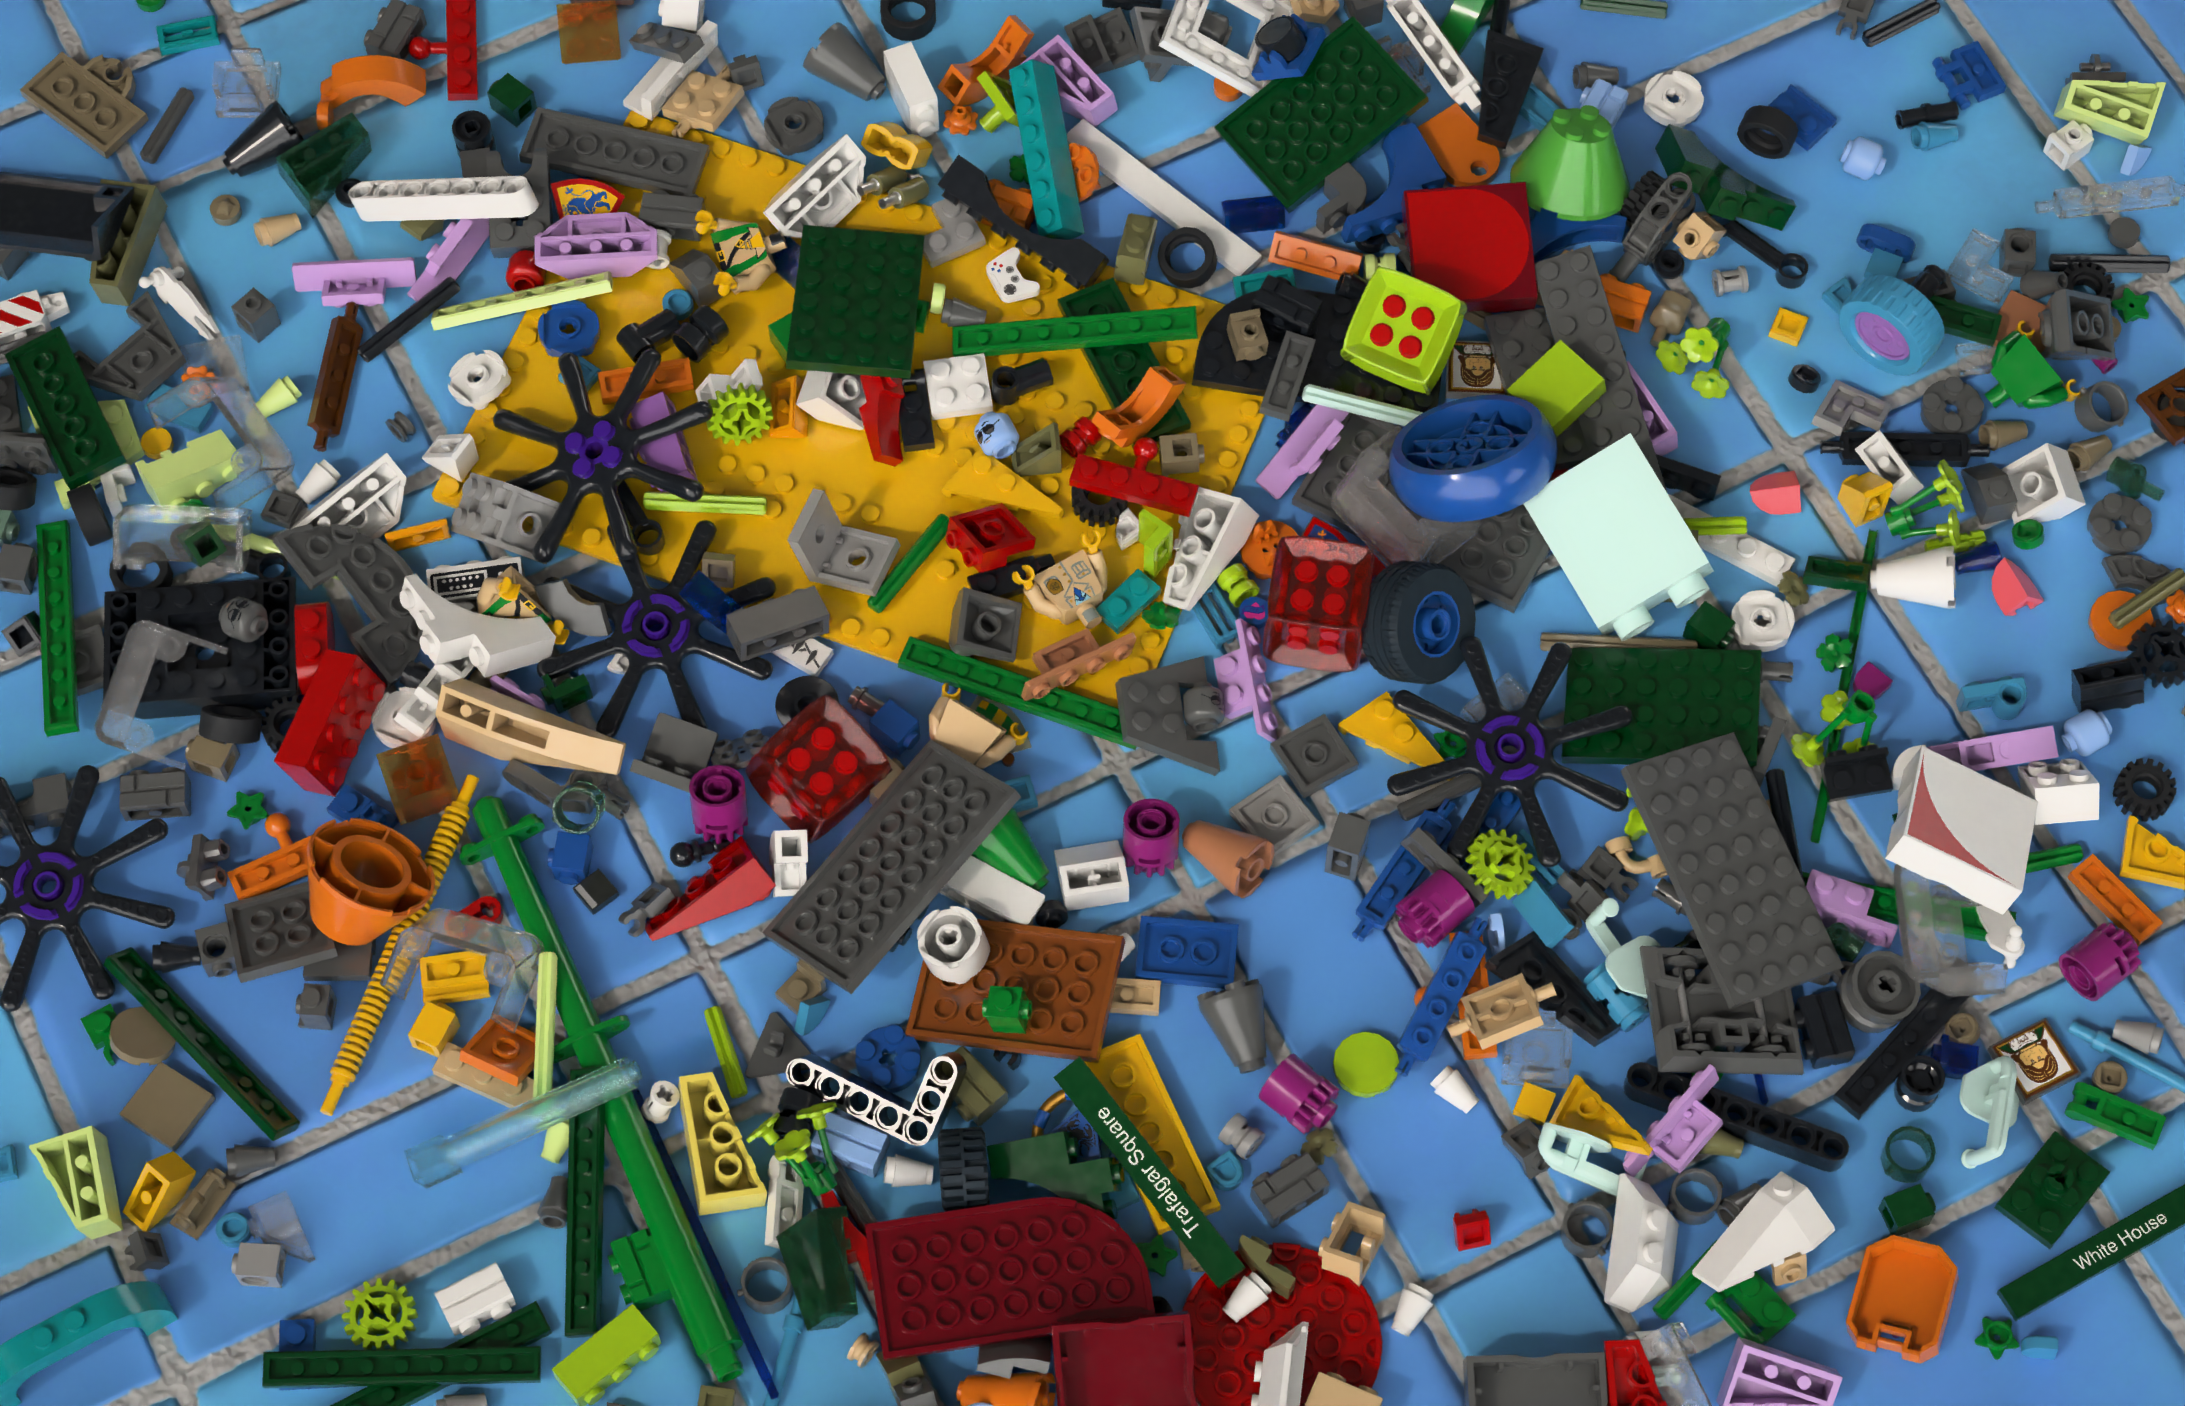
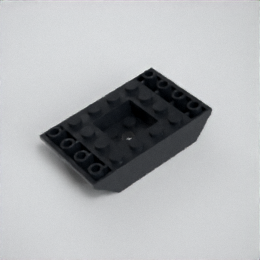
[103,577,297,719]

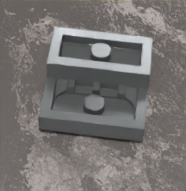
[1064,7,1140,74]
[303,939,376,981]
[976,1335,1052,1379]

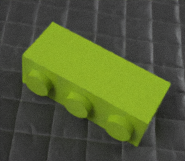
[552,1304,662,1406]

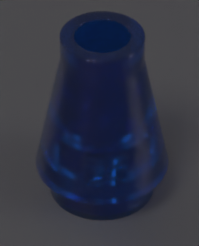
[1955,540,2002,575]

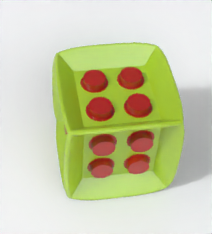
[1340,266,1467,395]

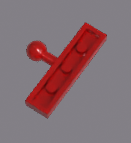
[408,0,478,101]
[1069,437,1199,518]

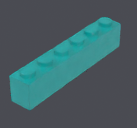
[1009,59,1085,240]

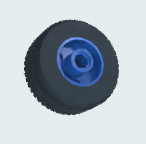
[1358,561,1476,684]

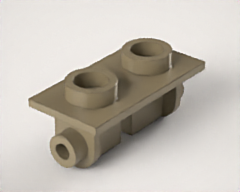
[170,1168,237,1240]

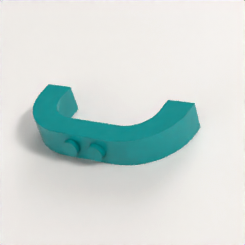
[0,1281,178,1406]

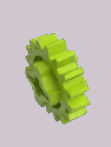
[706,383,773,446]
[1465,829,1535,899]
[342,1278,418,1350]

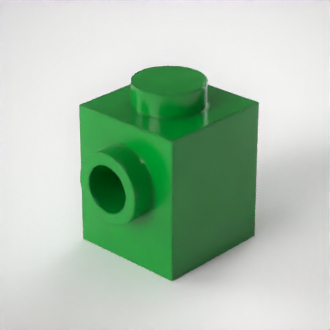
[982,986,1032,1034]

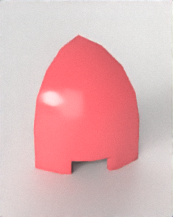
[1750,471,1801,515]
[1992,557,2044,616]

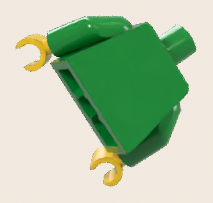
[1984,320,2080,409]

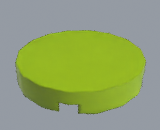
[1333,1032,1399,1098]

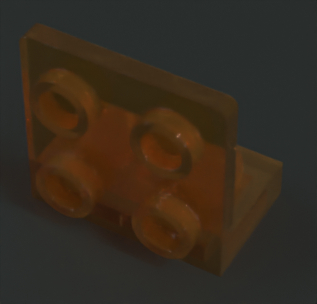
[556,0,621,64]

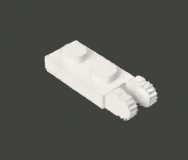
[765,1155,804,1252]

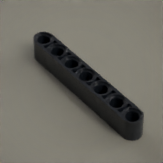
[1623,1062,1849,1172]

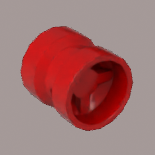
[1059,416,1102,459]

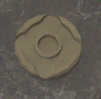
[109,1007,176,1066]

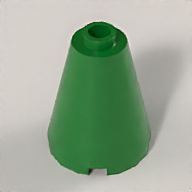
[971,808,1050,892]

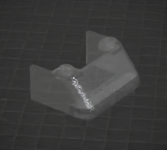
[147,377,295,517]
[1331,425,1480,567]
[113,504,252,574]
[94,620,228,770]
[380,907,545,1033]

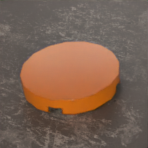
[2088,590,2154,652]

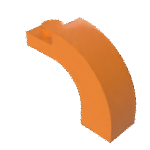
[937,15,1034,106]
[320,55,426,109]
[1091,366,1187,448]

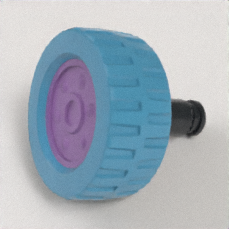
[1839,264,1946,376]

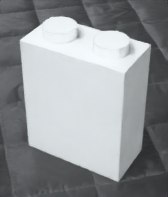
[883,42,939,137]

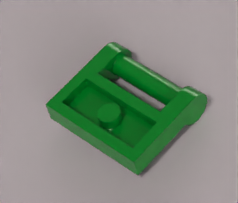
[1705,1271,1797,1345]

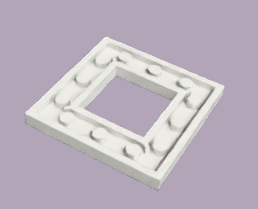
[1158,0,1294,97]

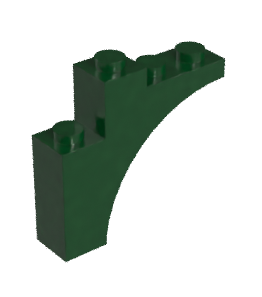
[1655,124,1796,231]
[986,1131,1125,1220]

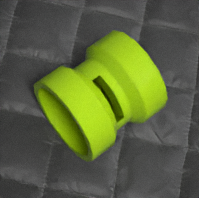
[1217,563,1260,607]

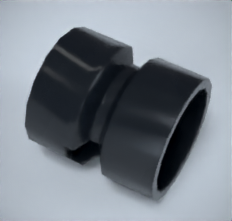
[452,110,496,157]
[671,305,729,363]
[1894,1055,1945,1112]
[773,1087,824,1141]

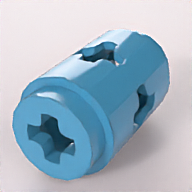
[1583,962,1650,1033]

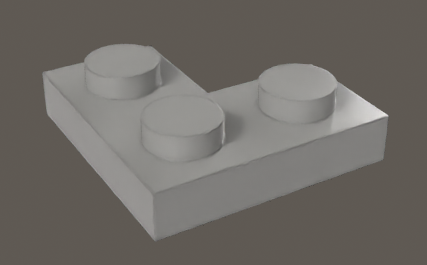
[923,199,986,268]
[1811,380,1892,437]

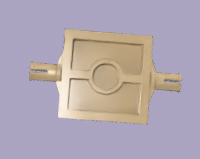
[662,65,744,139]
[1447,973,1557,1050]

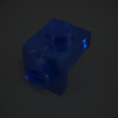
[1930,1034,1979,1080]

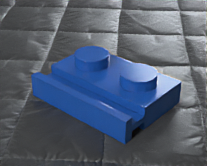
[1768,84,1837,151]

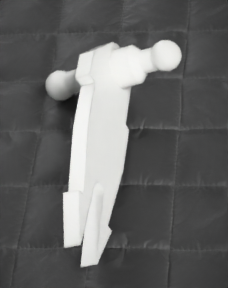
[139,266,220,342]
[1973,901,2025,969]

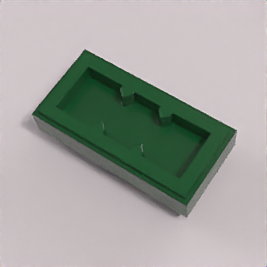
[1803,556,1871,593]

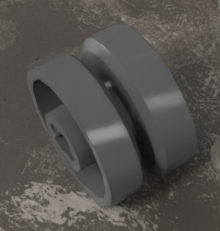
[1835,951,1921,1033]

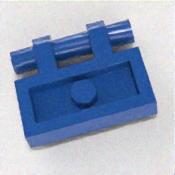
[1932,41,2006,110]

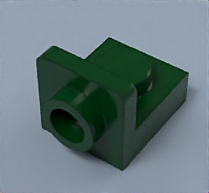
[540,674,593,714]

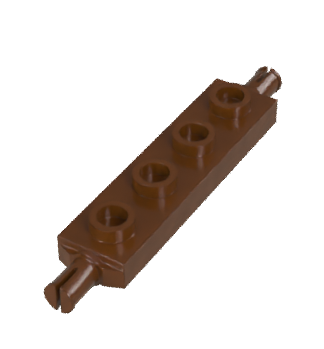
[307,302,363,452]

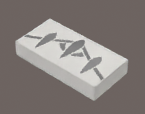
[770,638,834,677]

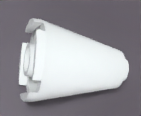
[1870,546,1956,609]

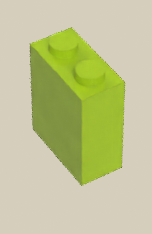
[1507,340,1606,438]

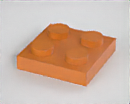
[459,1014,536,1087]

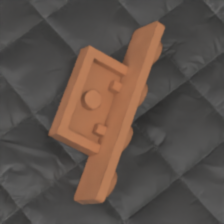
[1021,628,1136,701]

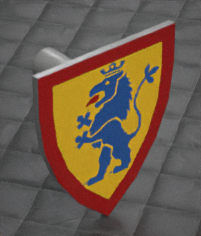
[550,178,625,220]

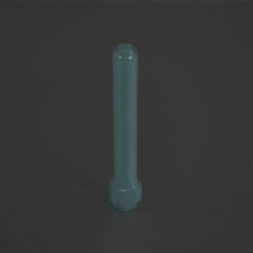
[404,1057,642,1188]

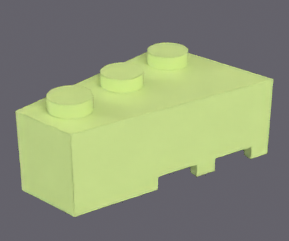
[2053,80,2166,144]
[135,429,246,519]
[29,1125,123,1240]

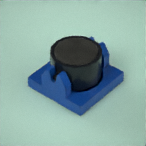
[1251,14,1327,81]

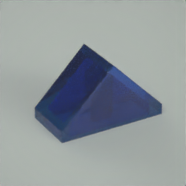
[678,570,744,635]

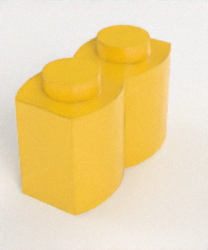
[861,121,933,170]

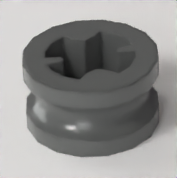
[385,411,416,442]

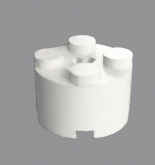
[917,906,990,984]

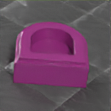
[1853,661,1893,700]

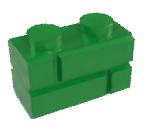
[607,1228,673,1312]

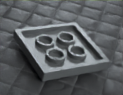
[224,882,338,983]

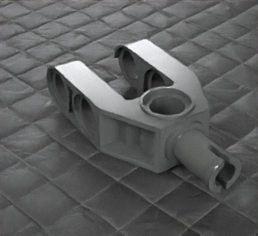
[1608,172,1696,283]
[502,759,630,820]

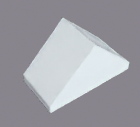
[422,433,479,482]

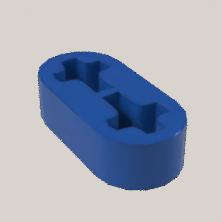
[1856,224,1916,263]

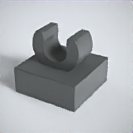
[728,54,764,92]
[124,1230,170,1272]

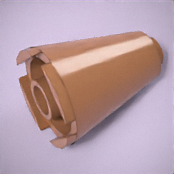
[1182,820,1274,898]

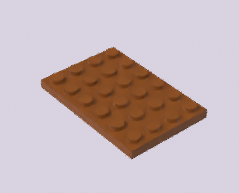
[905,919,1125,1063]

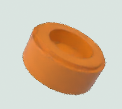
[1213,77,1243,102]
[316,101,334,131]

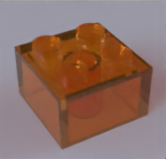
[376,734,459,825]

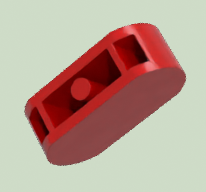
[294,601,335,695]

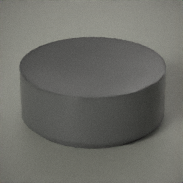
[2108,217,2140,249]

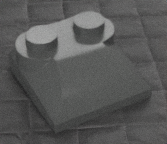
[949,587,1022,663]

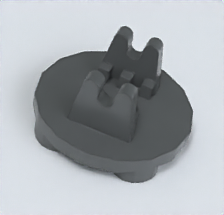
[711,729,774,773]

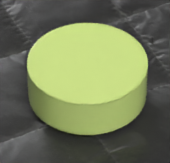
[930,283,946,314]

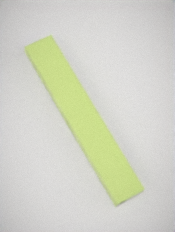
[431,271,614,331]

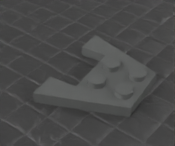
[74,291,187,401]
[1115,656,1220,776]

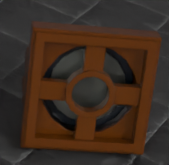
[2136,368,2185,446]

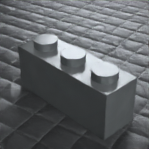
[726,585,830,662]

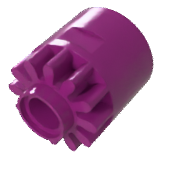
[689,765,748,844]
[1123,799,1180,878]
[1395,869,1475,948]
[2059,923,2142,1001]
[1259,1053,1340,1134]

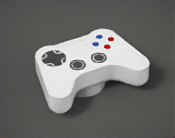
[986,247,1040,303]

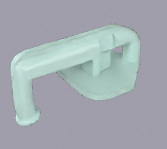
[1585,898,1660,1007]
[1959,1056,2019,1169]
[1538,1122,1647,1197]

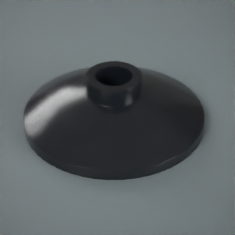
[775,676,839,735]

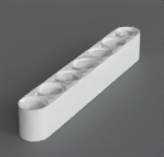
[348,176,539,222]

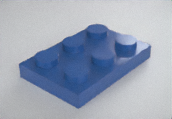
[1135,915,1239,989]

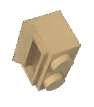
[1318,1201,1386,1287]

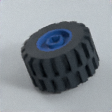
[938,1127,990,1212]

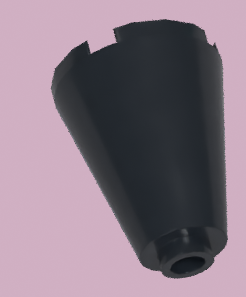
[222,100,309,177]

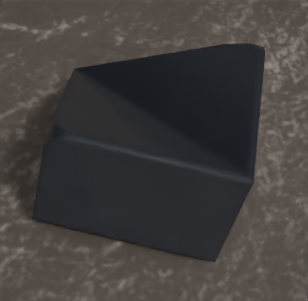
[1,610,41,657]

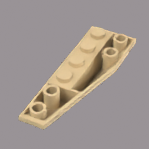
[435,678,626,775]

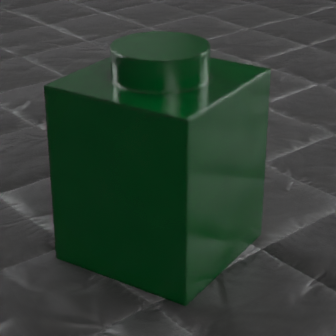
[487,73,537,127]
[176,520,227,567]
[1683,601,1736,650]
[1878,1184,1936,1236]

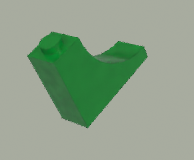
[1440,0,1495,55]

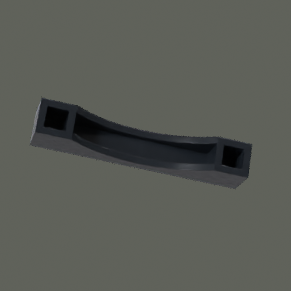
[938,155,1109,290]

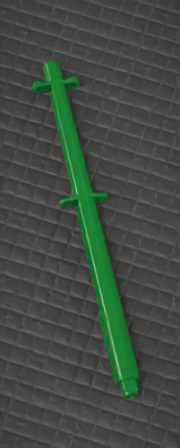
[459,796,744,1383]

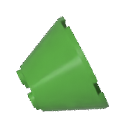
[1510,105,1630,221]

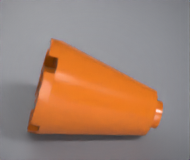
[956,1372,1055,1406]

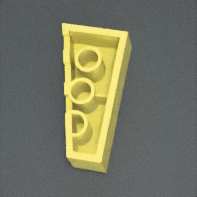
[678,1072,767,1216]

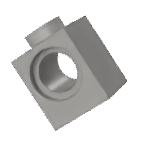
[232,1242,287,1288]

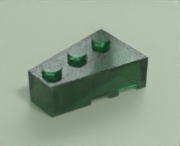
[276,112,372,218]
[776,1206,858,1331]

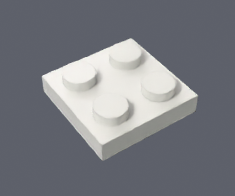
[923,353,993,420]

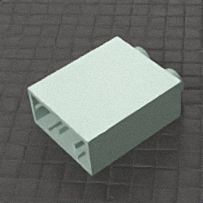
[1524,433,1714,641]

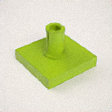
[977,71,1019,133]

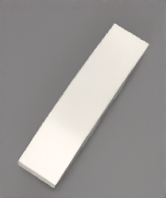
[394,657,475,738]

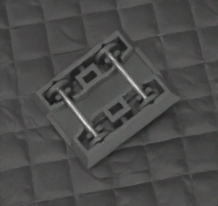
[1639,946,1804,1075]

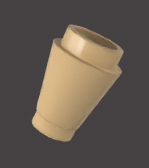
[253,213,301,247]

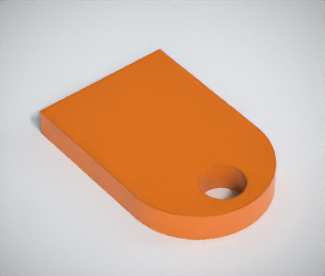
[1417,103,1500,187]

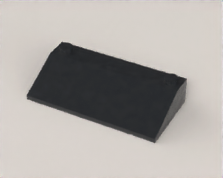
[0,172,134,261]

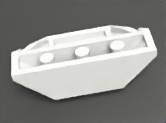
[763,134,866,238]
[291,453,407,540]
[1604,1173,1679,1313]
[1251,1322,1309,1406]

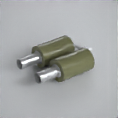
[856,165,929,209]

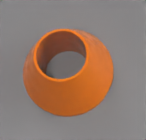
[307,818,435,946]

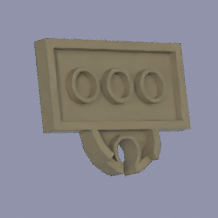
[20,52,149,159]

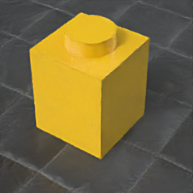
[408,1001,460,1058]

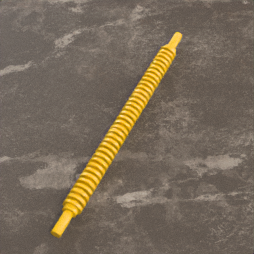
[320,774,479,1116]

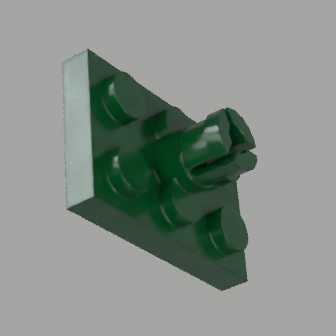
[1994,1131,2110,1250]

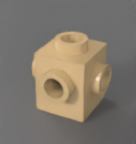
[1673,211,1727,260]

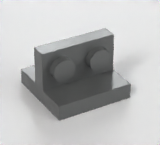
[1129,6,1194,82]

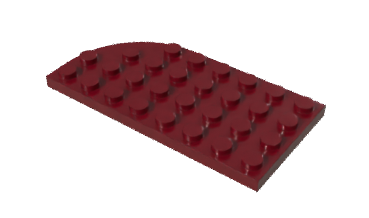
[865,1197,1155,1361]

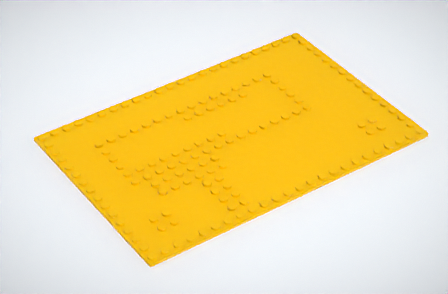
[432,110,1265,708]

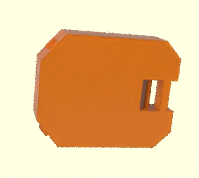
[1846,1235,1959,1364]

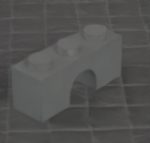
[0,773,72,839]

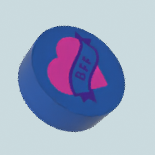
[1239,597,1270,629]

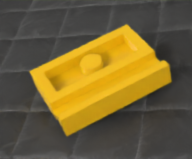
[419,949,491,1005]

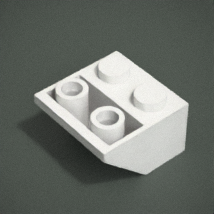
[2018,758,2100,825]
[1054,840,1129,911]

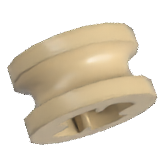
[847,1333,879,1368]

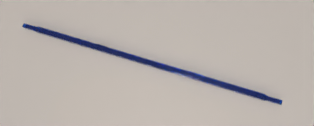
[626,1074,779,1399]

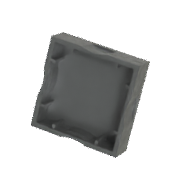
[1463,1352,1608,1406]

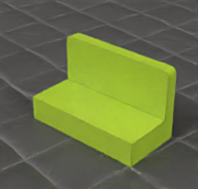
[1138,509,1173,579]

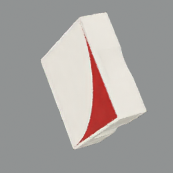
[1885,746,2038,915]

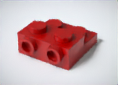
[945,503,1036,573]

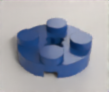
[538,300,600,357]
[855,1025,921,1093]

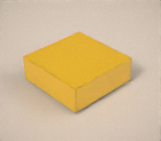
[1768,307,1809,347]
[1513,1082,1556,1126]

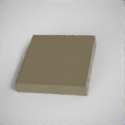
[119,1062,215,1152]

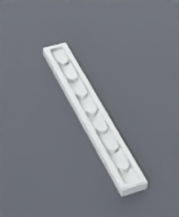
[1067,119,1262,276]

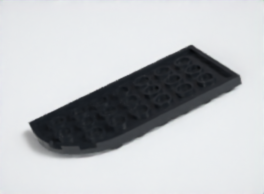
[1192,289,1442,413]

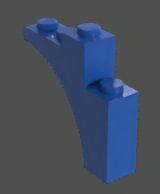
[1340,122,1447,244]
[1530,208,1627,263]

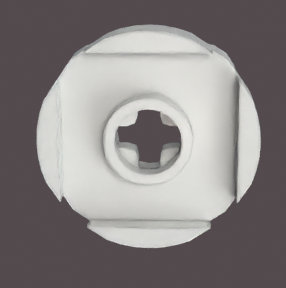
[1643,71,1704,128]
[448,350,511,410]
[1730,590,1795,652]
[371,687,437,751]

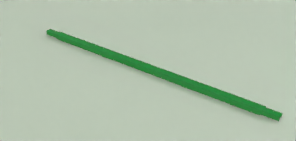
[1810,529,1878,843]

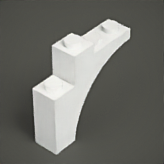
[400,574,556,678]

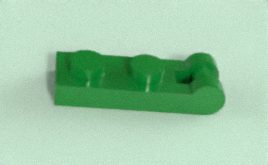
[2065,1082,2166,1150]

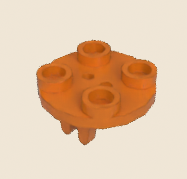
[1069,143,1101,203]
[1239,519,1300,580]

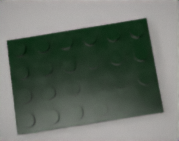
[1214,16,1429,213]
[786,225,925,379]
[1561,647,1762,767]

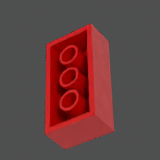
[274,649,387,797]

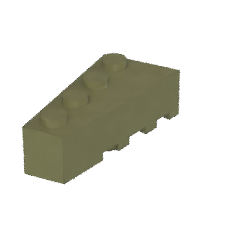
[89,179,168,306]

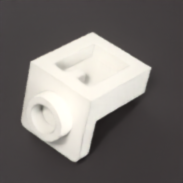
[100,464,136,517]

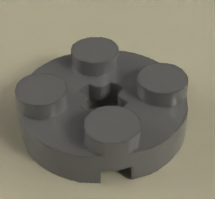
[764,97,824,156]
[1920,376,1984,436]
[2087,493,2152,555]

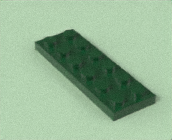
[1057,277,1191,448]
[4,326,127,490]

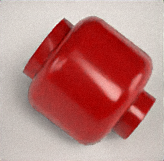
[505,250,547,292]

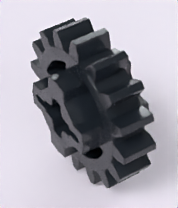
[2126,619,2185,689]

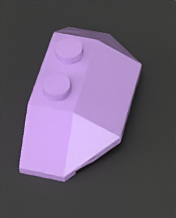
[534,212,658,280]

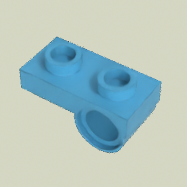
[1956,676,2027,720]

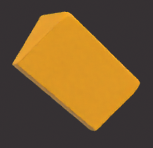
[769,375,808,438]
[385,518,451,551]

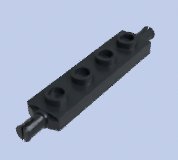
[1820,432,1990,467]

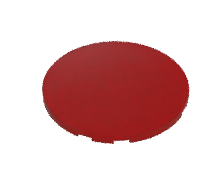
[1182,1242,1382,1406]

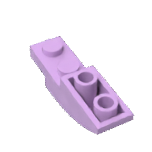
[1926,725,2059,771]

